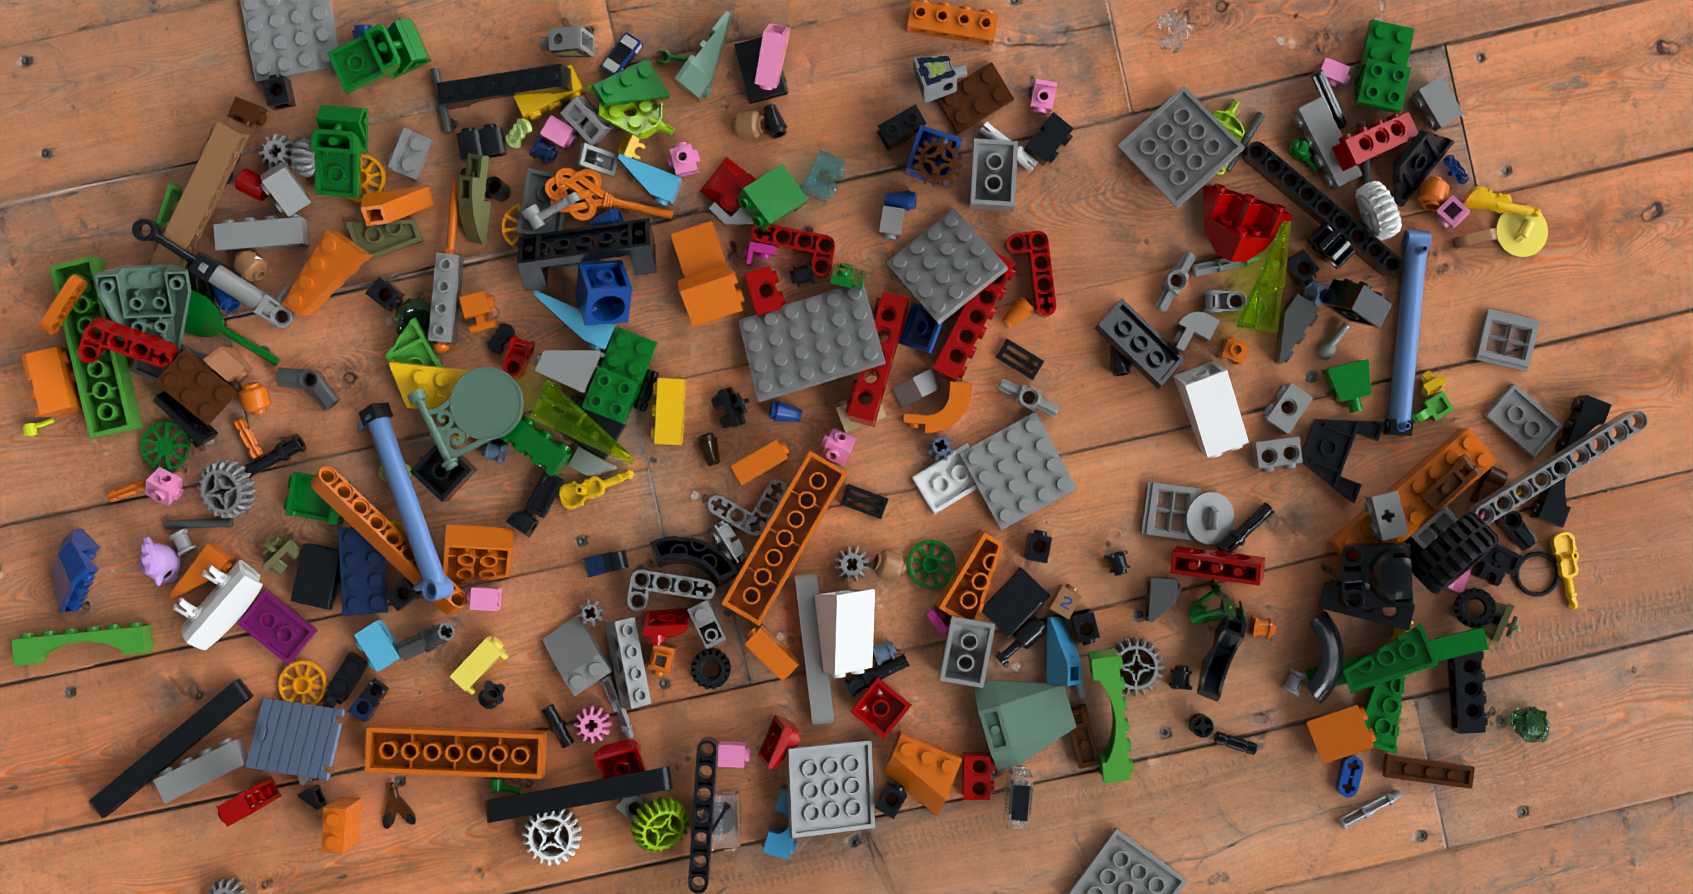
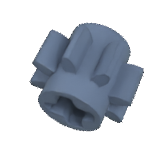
[928,434,954,461]

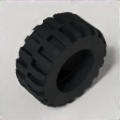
[1411,512,1499,594]

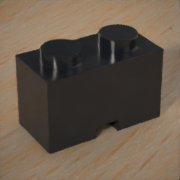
[1024,112,1074,166]

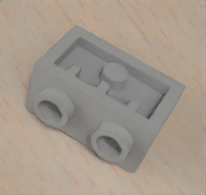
[388,127,434,181]

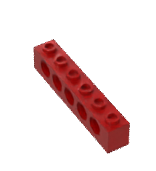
[932,252,1017,381]
[845,291,909,427]

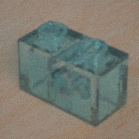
[802,149,847,203]

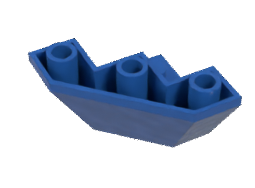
[51,529,101,614]

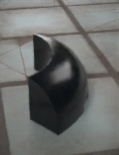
[650,536,738,587]
[1305,611,1344,704]

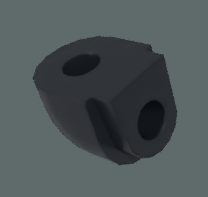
[505,510,539,538]

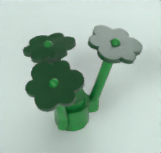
[1188,579,1246,625]

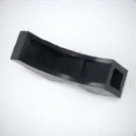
[1197,616,1247,702]

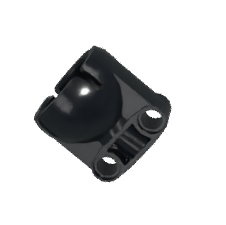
[1341,542,1414,610]

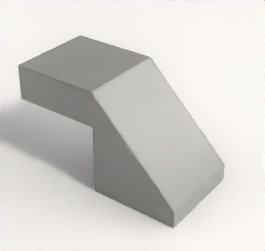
[709,202,755,227]

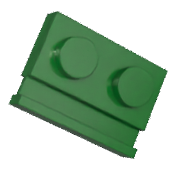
[830,263,867,290]

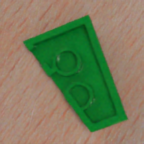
[591,59,671,107]

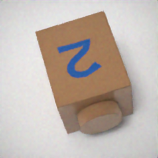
[1047,583,1082,619]

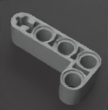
[627,568,717,611]

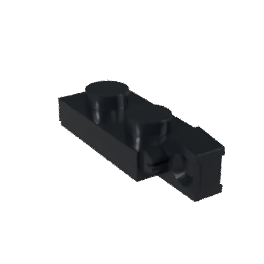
[322,652,369,708]

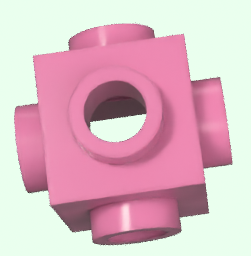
[667,142,700,177]
[820,428,857,467]
[145,467,183,506]

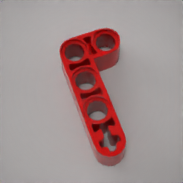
[751,224,835,278]
[1005,231,1056,318]
[78,317,178,368]

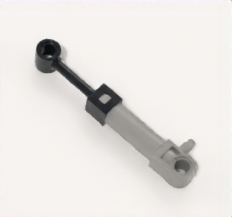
[132,219,296,328]

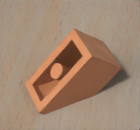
[203,346,252,383]

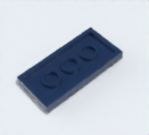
[337,526,388,616]

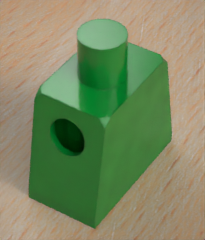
[1322,359,1371,413]

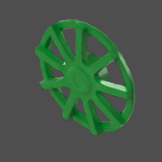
[141,422,190,471]
[906,540,956,589]

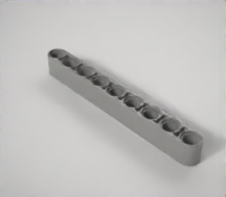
[1467,411,1648,524]

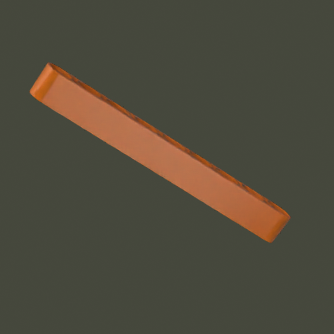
[311,466,467,616]

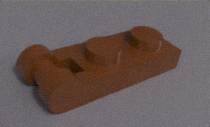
[1419,454,1481,513]
[1069,703,1101,769]

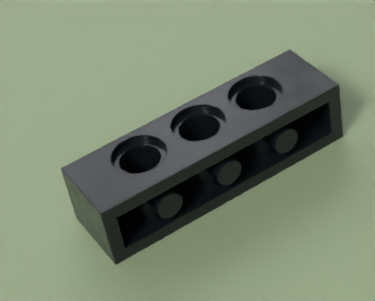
[1318,579,1415,631]
[1447,651,1488,734]

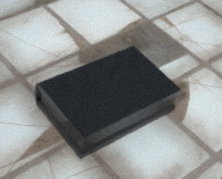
[734,37,789,104]
[554,395,626,460]
[290,543,340,610]
[982,567,1051,638]

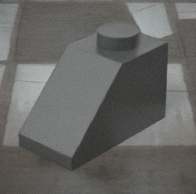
[1145,576,1181,622]

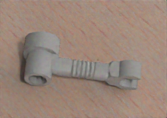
[521,192,581,230]

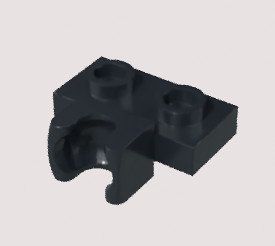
[1474,544,1524,586]

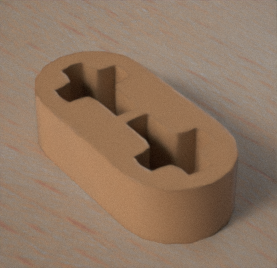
[1454,228,1498,249]

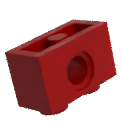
[745,266,786,316]

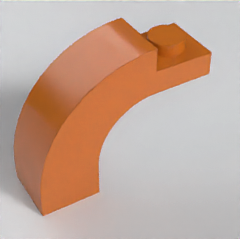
[903,382,972,433]

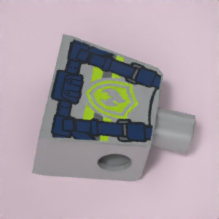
[539,26,594,58]
[913,55,967,103]

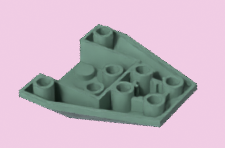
[94,264,192,356]
[973,680,1077,771]

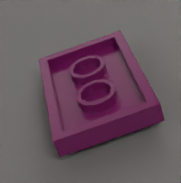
[238,589,318,665]

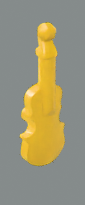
[1464,186,1541,217]
[559,469,634,510]
[1550,532,1579,610]

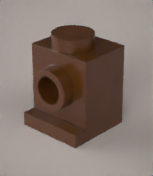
[227,96,267,127]

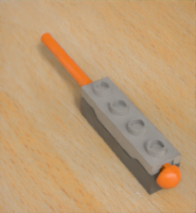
[428,180,464,353]

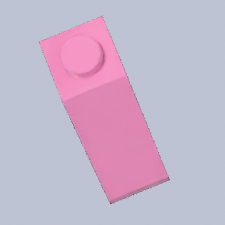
[755,23,791,90]

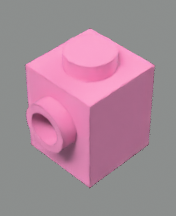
[540,115,577,150]
[1436,195,1470,229]
[467,586,502,611]
[718,741,750,768]

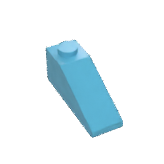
[618,153,683,206]

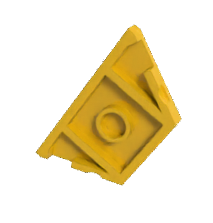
[389,361,471,409]

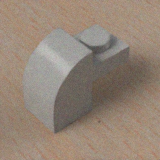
[1172,312,1220,352]

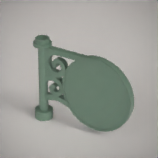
[407,367,524,471]

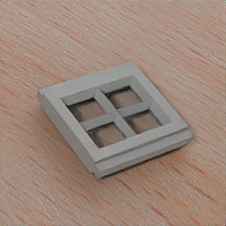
[1474,308,1539,372]
[1141,482,1201,541]

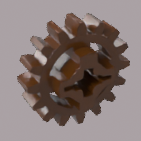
[914,137,962,187]

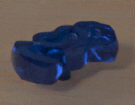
[1444,155,1469,185]

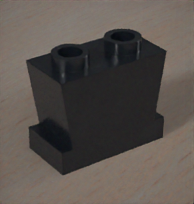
[877,104,927,151]

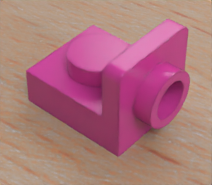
[743,242,777,266]
[926,607,950,636]

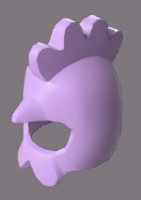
[138,536,181,586]

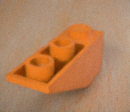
[360,185,434,226]

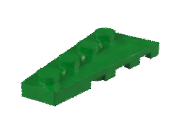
[1343,623,1438,693]
[1364,676,1405,755]

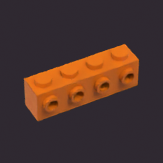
[907,0,998,46]

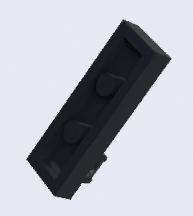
[153,391,218,448]

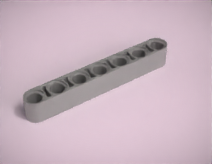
[795,573,835,725]

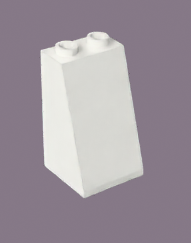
[1173,361,1249,458]
[814,589,875,678]

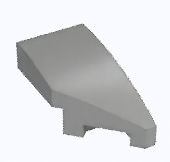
[568,446,617,476]

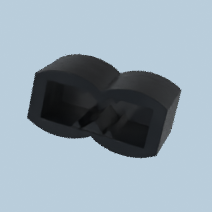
[456,124,507,162]

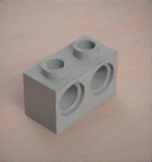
[560,95,614,145]
[1251,436,1303,472]
[1411,506,1458,549]

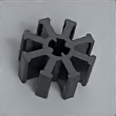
[1307,223,1356,269]

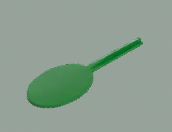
[185,289,280,366]

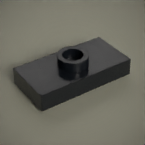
[524,470,565,518]

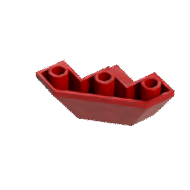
[1203,183,1293,262]

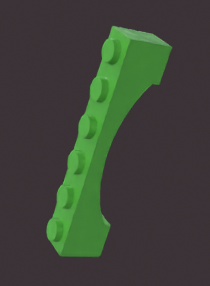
[11,621,154,666]
[1088,649,1133,784]

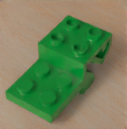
[327,19,431,94]
[1354,19,1415,114]
[311,105,368,198]
[582,326,658,424]

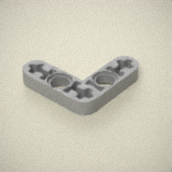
[708,479,787,536]

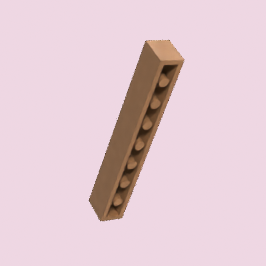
[146,121,250,269]

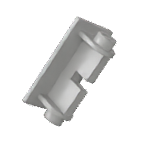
[709,520,747,564]

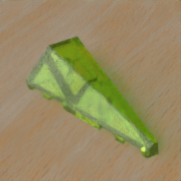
[1236,221,1291,334]
[530,379,634,464]

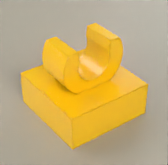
[616,134,645,160]
[1420,370,1447,399]

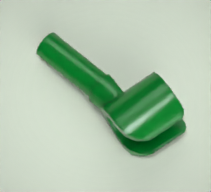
[656,50,688,64]
[491,777,521,794]

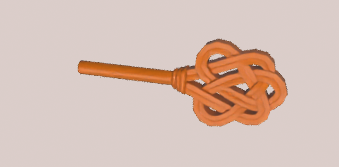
[545,168,674,222]

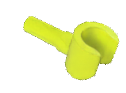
[23,417,55,436]

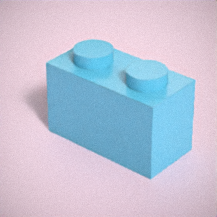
[354,619,402,672]

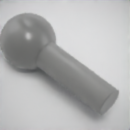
[1318,322,1351,359]

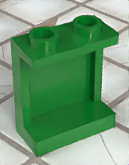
[737,164,808,232]
[283,472,351,525]

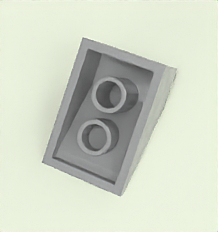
[968,138,1018,212]
[542,616,613,696]
[939,616,996,688]

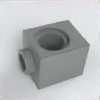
[879,206,905,240]
[616,795,651,822]

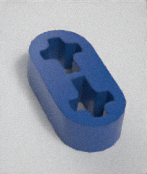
[1336,755,1364,797]

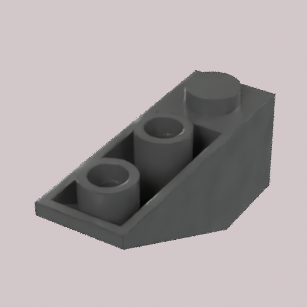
[1274,294,1319,364]

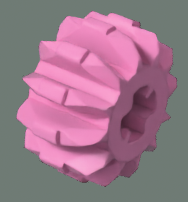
[574,705,612,743]

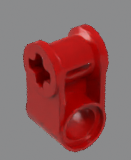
[502,335,535,379]

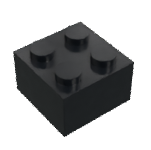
[1322,278,1392,328]
[410,444,478,502]

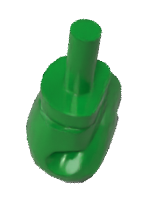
[1288,137,1318,172]

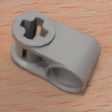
[1203,290,1247,314]

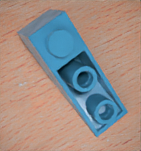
[1046,616,1081,686]

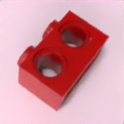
[962,752,995,800]

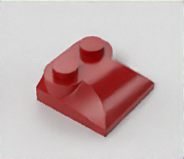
[700,157,756,216]
[643,608,690,646]
[850,677,912,739]
[758,715,801,769]
[594,739,646,779]

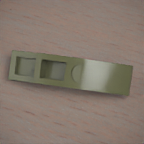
[458,153,491,245]

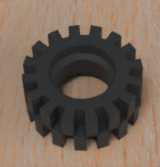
[1454,588,1496,628]
[691,648,731,690]

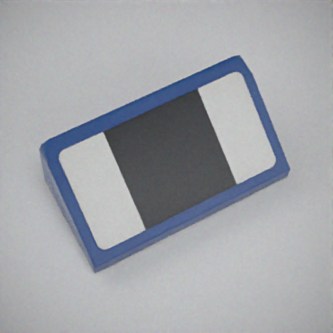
[600,32,644,76]

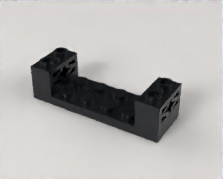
[517,218,657,291]

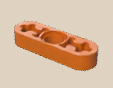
[39,275,87,335]

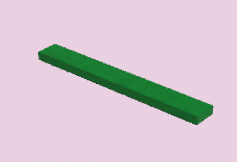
[1306,627,1489,686]

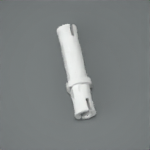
[979,121,1039,173]

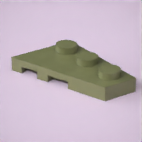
[346,220,424,264]

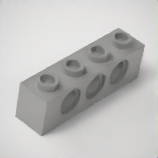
[604,617,651,709]

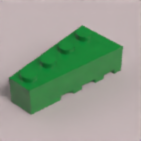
[501,416,574,476]

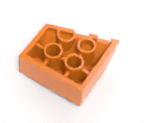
[21,347,83,418]
[443,524,514,584]
[884,730,962,816]

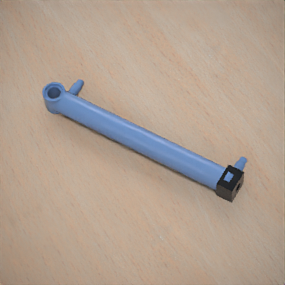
[1383,229,1431,436]
[357,402,454,601]

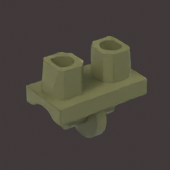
[261,533,302,574]
[1483,602,1523,643]

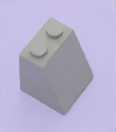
[534,350,605,394]

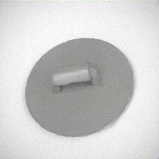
[1186,492,1235,544]

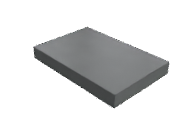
[1483,383,1563,459]

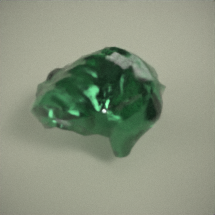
[395,297,431,335]
[1510,706,1550,743]

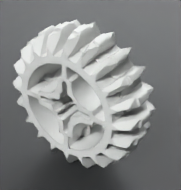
[1355,181,1402,241]
[522,809,582,866]

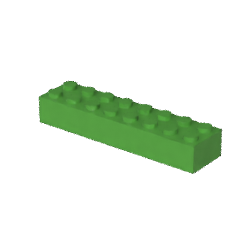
[49,257,144,439]

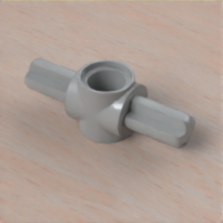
[1155,251,1196,312]
[997,378,1059,417]

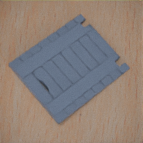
[245,698,346,781]

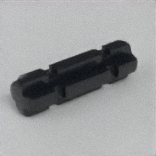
[634,369,659,412]
[1214,731,1258,755]

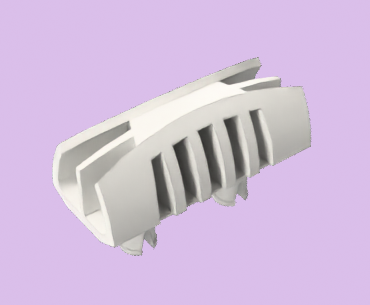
[173,560,263,650]

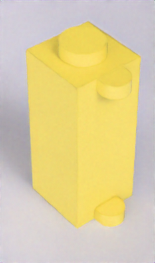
[450,636,509,695]

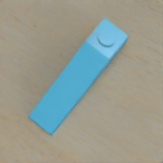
[533,290,616,352]

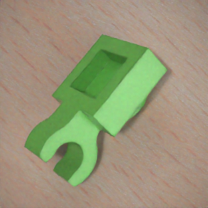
[1411,391,1454,423]

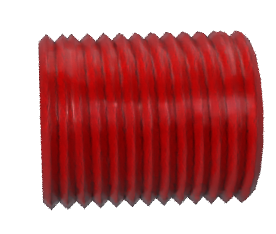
[235,168,269,202]

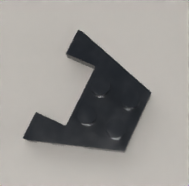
[1302,419,1385,503]

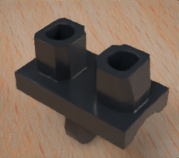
[711,387,750,428]

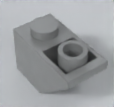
[687,599,727,649]

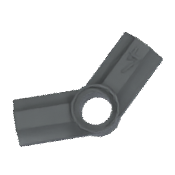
[276,367,340,411]
[397,622,456,661]

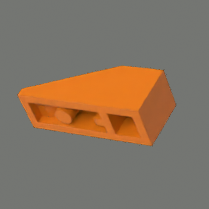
[168,543,236,599]

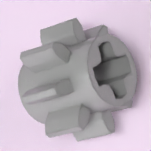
[577,599,606,626]

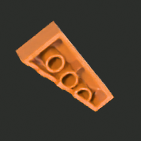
[282,230,373,317]
[935,529,1003,620]

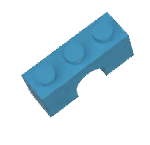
[763,785,797,860]

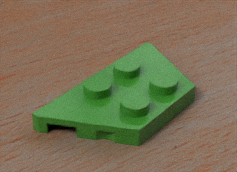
[386,317,443,367]

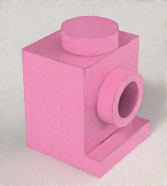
[1312,57,1350,88]
[1029,79,1057,115]

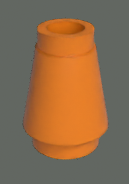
[1002,296,1035,328]

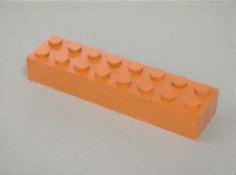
[1328,428,1498,559]
[722,451,848,626]
[365,724,548,779]

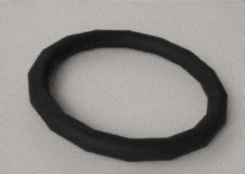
[1515,552,1560,597]

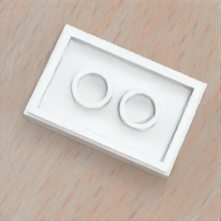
[911,443,977,515]

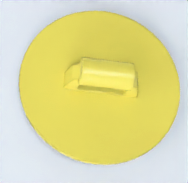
[1496,205,1548,257]

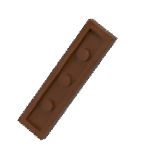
[1382,754,1475,789]

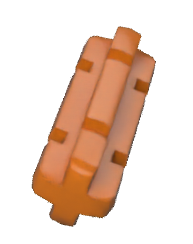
[233,418,263,459]
[107,478,148,502]

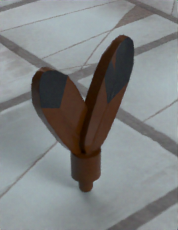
[383,782,416,829]

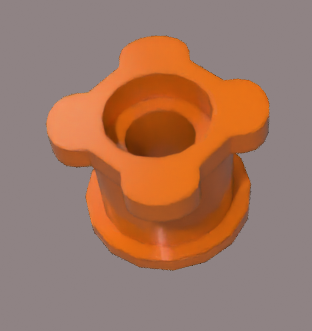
[1249,615,1276,640]

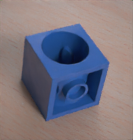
[905,125,963,188]
[575,260,632,326]

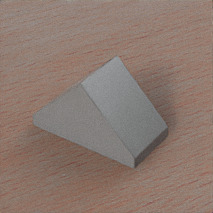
[577,143,619,177]
[893,369,941,408]

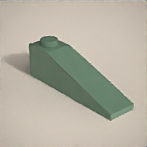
[675,11,732,102]

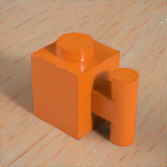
[459,290,497,334]

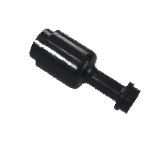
[995,616,1047,666]

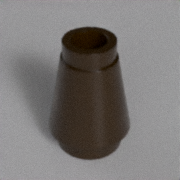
[696,432,721,466]

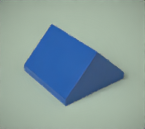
[899,303,943,355]

